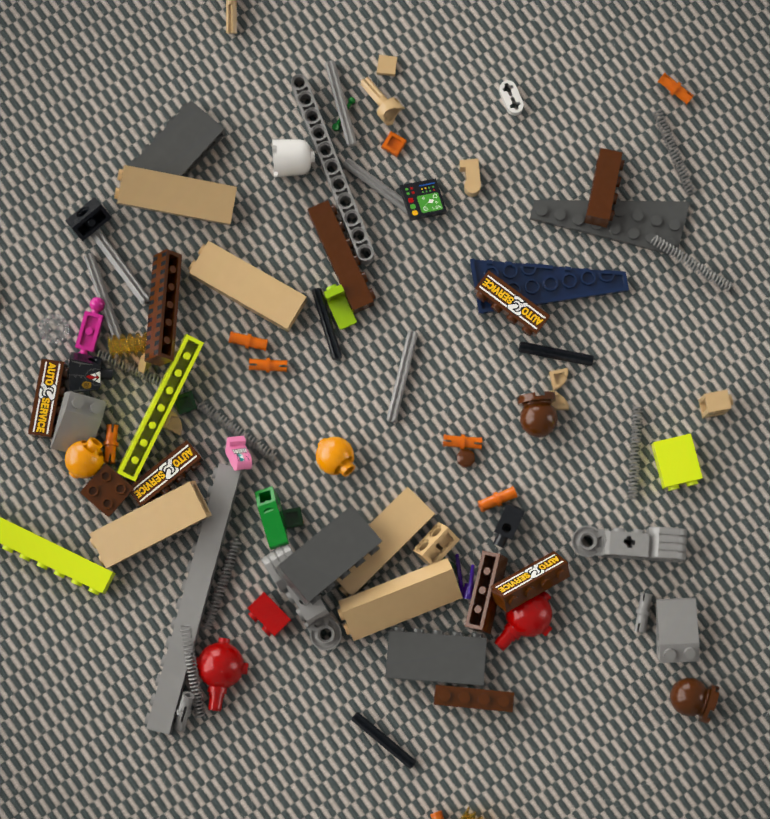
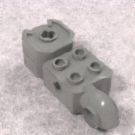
[572,525,687,562]
[261,544,342,651]

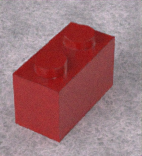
[247,592,292,637]

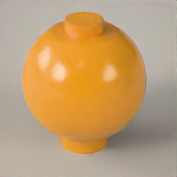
[65,437,104,479]
[316,437,355,477]

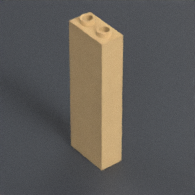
[114,165,237,225]
[189,241,307,332]
[89,481,212,568]
[336,487,435,597]
[337,558,463,641]

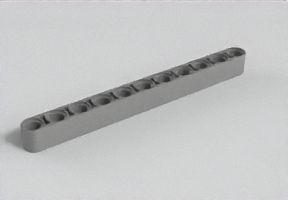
[291,74,374,265]

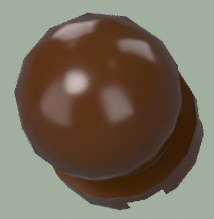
[517,391,558,438]
[670,677,720,724]

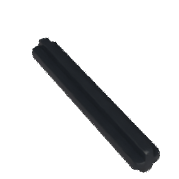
[312,288,342,360]
[518,342,594,366]
[351,712,416,769]

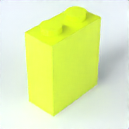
[651,433,703,491]

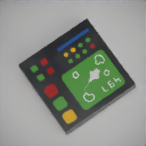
[399,178,447,221]

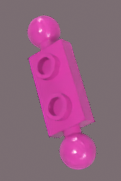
[75,297,105,355]

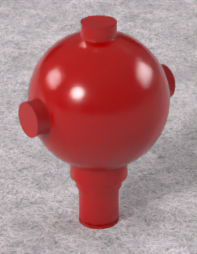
[494,591,553,652]
[193,637,249,712]

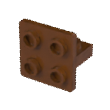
[80,464,134,517]

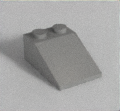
[50,391,107,452]
[656,598,699,663]

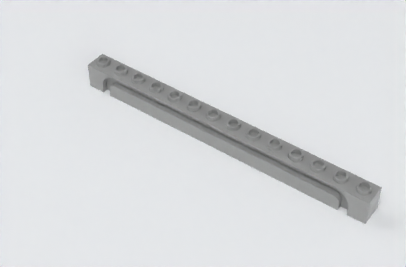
[144,463,243,735]

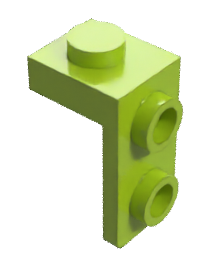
[324,284,357,330]

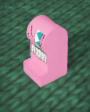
[225,436,252,471]

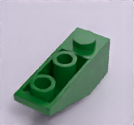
[254,486,289,550]

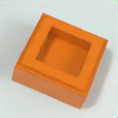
[381,131,407,157]

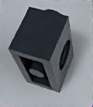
[65,197,112,241]

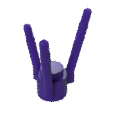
[455,554,475,599]

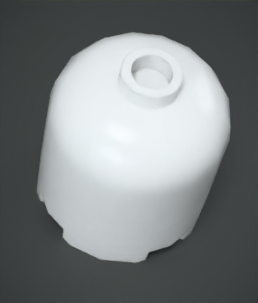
[272,139,315,177]

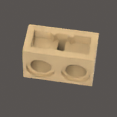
[698,390,733,419]
[412,522,460,565]

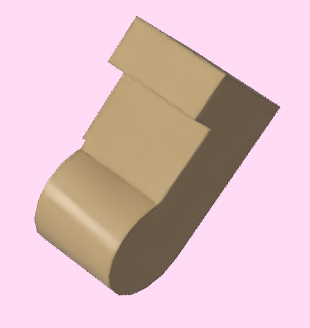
[459,159,481,197]

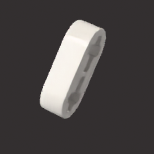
[499,80,524,116]

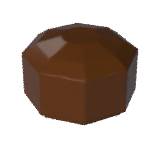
[456,449,475,468]

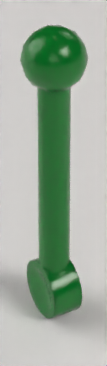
[332,97,355,132]

